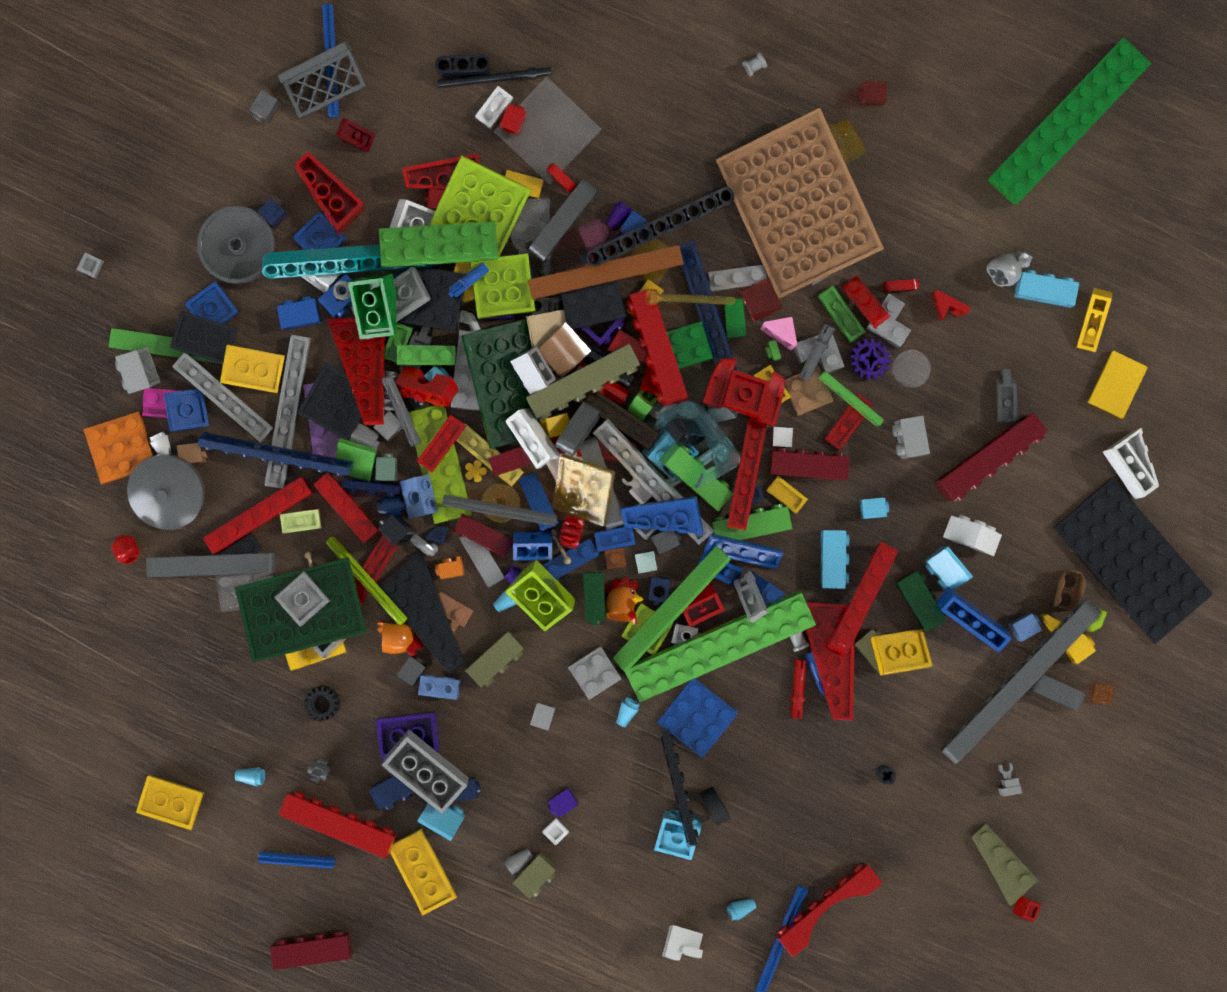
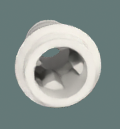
[150,431,173,455]

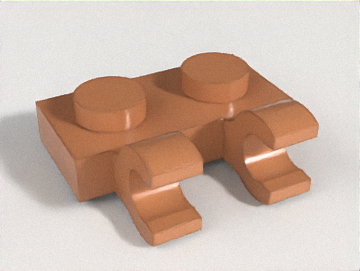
[439,592,474,633]

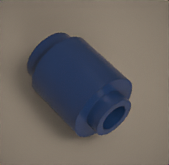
[377,496,406,517]

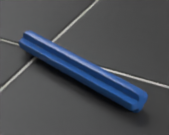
[258,852,335,868]

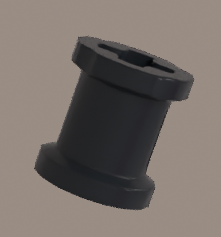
[876,765,896,785]

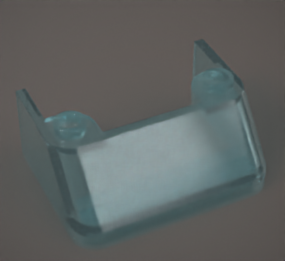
[653,401,741,489]

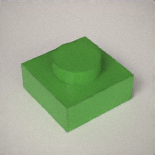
[765,340,781,362]

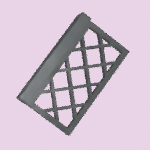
[278,42,367,119]

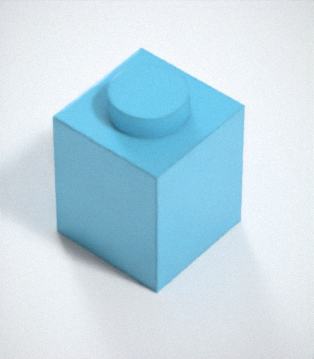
[859,498,889,519]

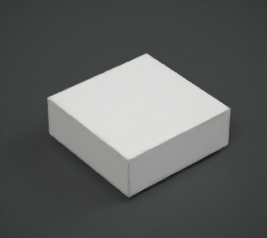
[772,427,793,447]
[542,818,569,846]

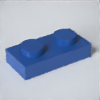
[594,527,635,552]

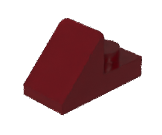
[336,118,376,152]

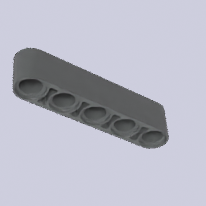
[528,179,599,263]
[579,436,624,530]

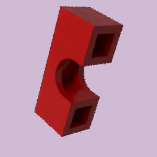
[395,366,459,407]

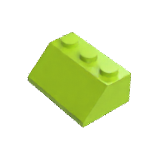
[505,560,576,631]

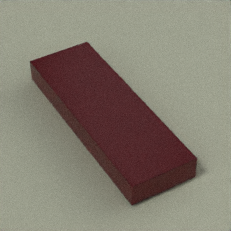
[453,513,513,558]

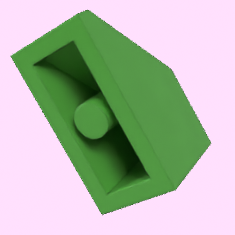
[627,390,658,421]

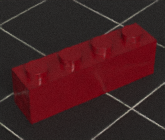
[769,448,850,481]
[270,930,353,970]

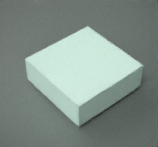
[635,551,657,574]

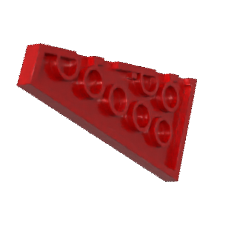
[327,318,385,425]
[805,603,855,721]

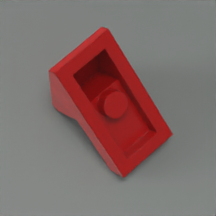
[932,290,971,321]

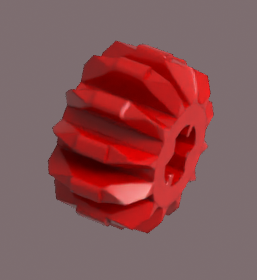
[559,515,585,549]

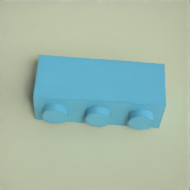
[1014,270,1079,308]
[820,530,849,588]

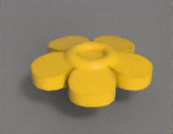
[465,460,487,482]

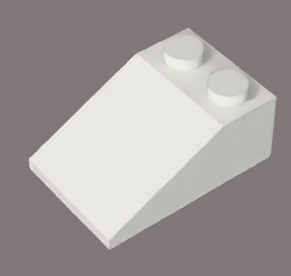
[390,199,435,228]

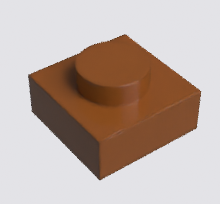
[605,548,626,569]

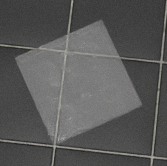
[494,77,602,185]

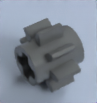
[307,758,331,783]

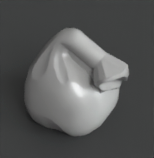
[986,251,1033,287]

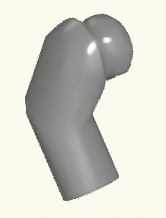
[410,534,438,556]

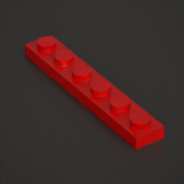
[727,416,767,531]

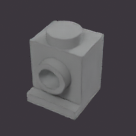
[671,623,701,644]

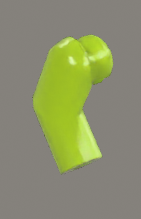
[1086,609,1107,632]

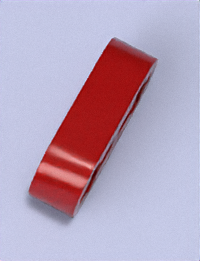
[545,163,577,194]
[883,279,920,293]

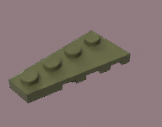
[971,823,1038,907]

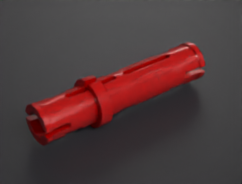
[790,660,807,719]

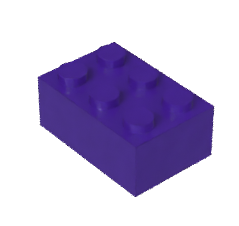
[376,711,440,758]

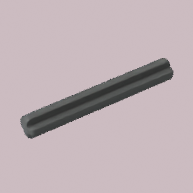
[381,375,421,446]

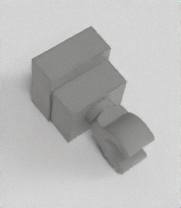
[998,763,1022,797]

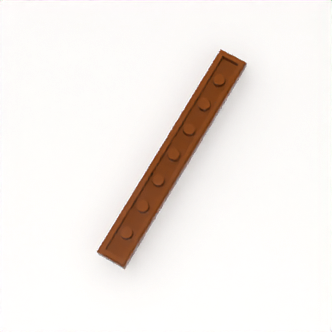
[528,245,683,300]

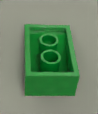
[348,273,396,339]

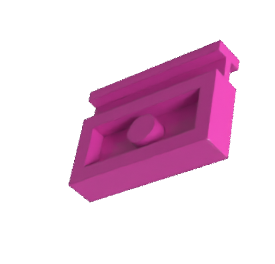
[142,388,178,418]

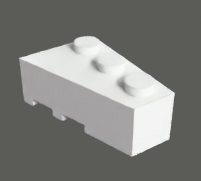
[1103,428,1159,499]

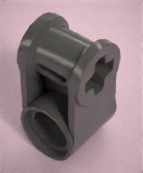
[529,297,563,315]

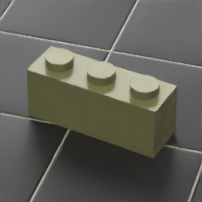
[465,631,524,688]

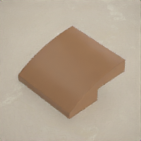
[538,322,591,378]

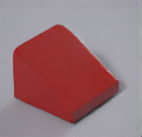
[1013,896,1042,922]

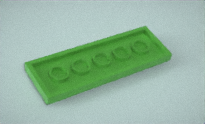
[379,221,498,267]

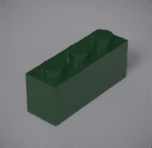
[895,571,946,633]

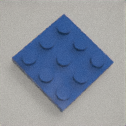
[657,678,738,758]

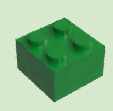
[667,322,713,370]

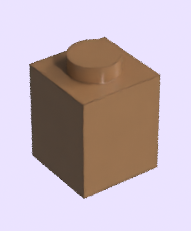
[177,443,208,464]

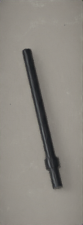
[437,67,552,88]

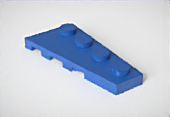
[621,496,704,535]

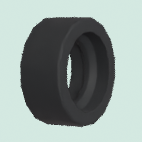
[700,786,731,826]

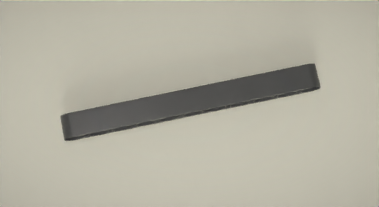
[940,598,1101,764]

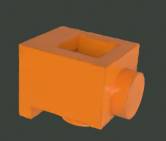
[435,556,465,579]

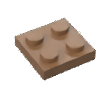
[785,366,833,416]

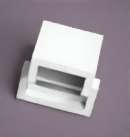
[662,925,703,961]

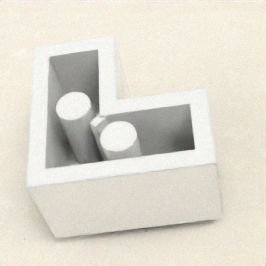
[943,515,1002,556]

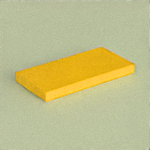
[390,828,457,916]

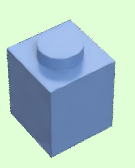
[1008,613,1042,642]

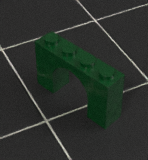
[583,571,606,625]

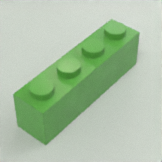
[659,443,733,512]
[711,504,792,540]

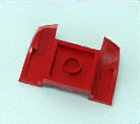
[702,359,786,427]

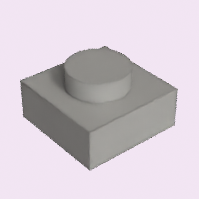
[77,253,104,278]

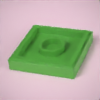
[336,438,377,482]

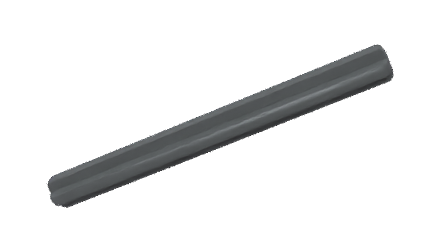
[442,495,557,526]

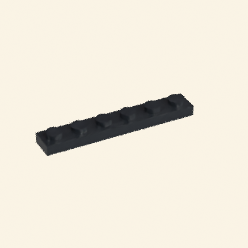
[660,730,699,848]

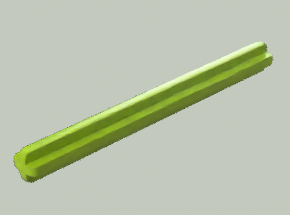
[326,537,407,625]

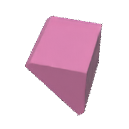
[760,317,797,350]

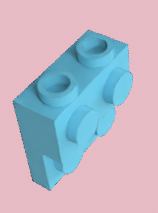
[654,809,702,860]

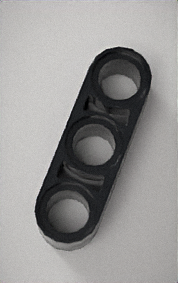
[435,54,491,78]
[665,418,706,447]

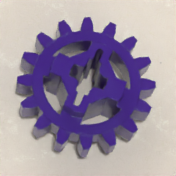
[849,338,891,380]

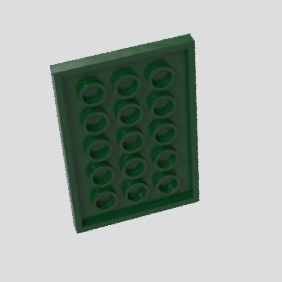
[461,319,559,449]
[235,557,368,663]

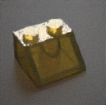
[829,119,867,164]

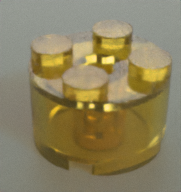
[482,484,521,522]

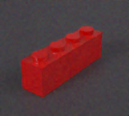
[313,472,380,543]

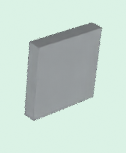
[274,571,330,627]

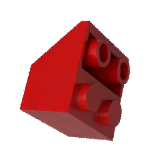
[672,582,725,627]

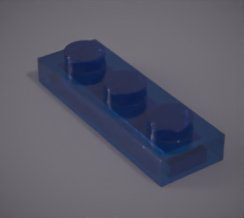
[342,479,402,497]

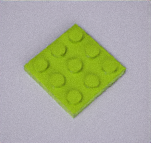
[471,253,536,319]

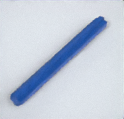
[322,4,339,118]
[756,885,808,992]

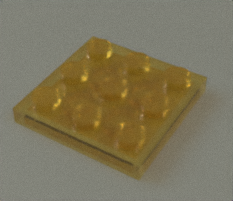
[552,454,615,526]

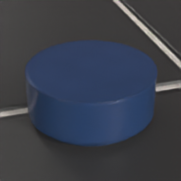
[752,485,763,504]

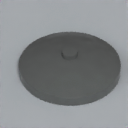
[197,206,275,284]
[127,454,205,530]

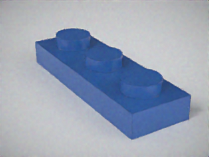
[542,539,599,579]

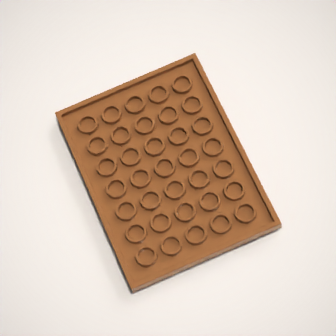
[716,108,884,299]

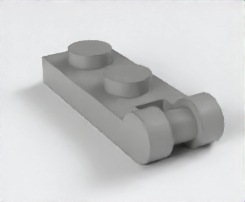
[733,571,768,623]

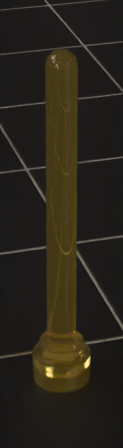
[646,289,736,305]

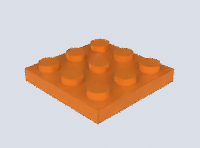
[83,412,154,484]

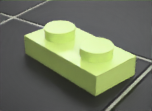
[280,509,322,534]

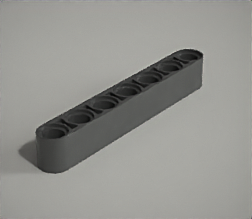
[146,553,276,577]

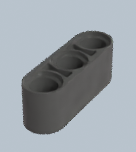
[556,402,601,456]
[1029,675,1086,712]

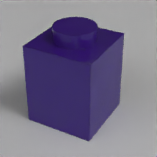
[547,786,578,818]

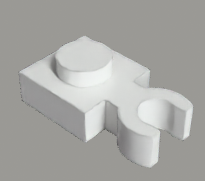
[622,472,652,504]

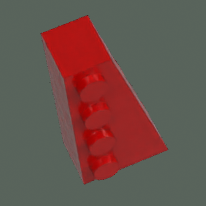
[294,151,365,236]
[402,153,480,190]

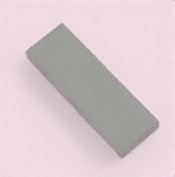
[459,536,504,588]

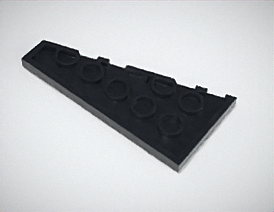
[379,550,465,674]

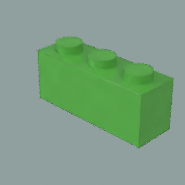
[397,345,455,365]

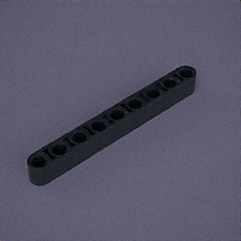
[580,187,735,267]

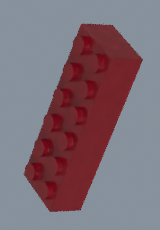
[933,413,1048,501]

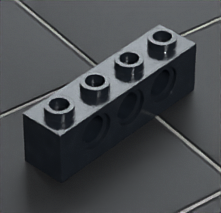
[378,515,417,546]

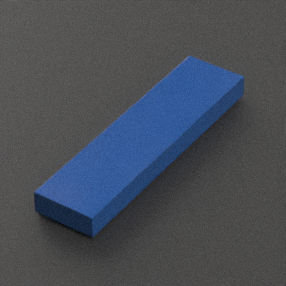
[704,533,783,569]

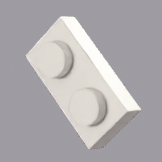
[475,86,513,129]

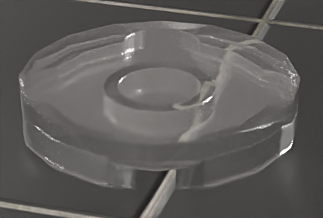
[892,350,931,388]

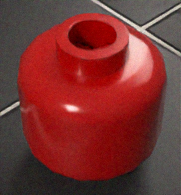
[111,535,140,564]

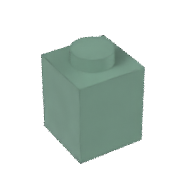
[376,454,398,481]

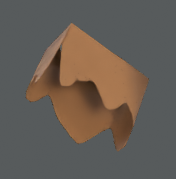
[1053,570,1086,610]

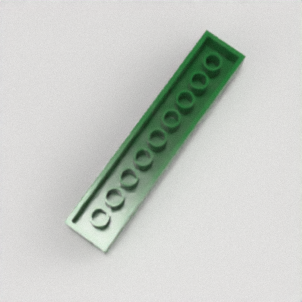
[987,37,1152,206]

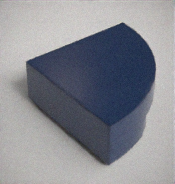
[425,526,450,545]

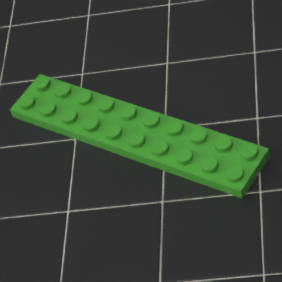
[625,590,816,702]

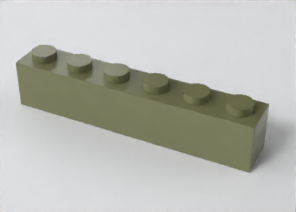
[526,344,640,420]

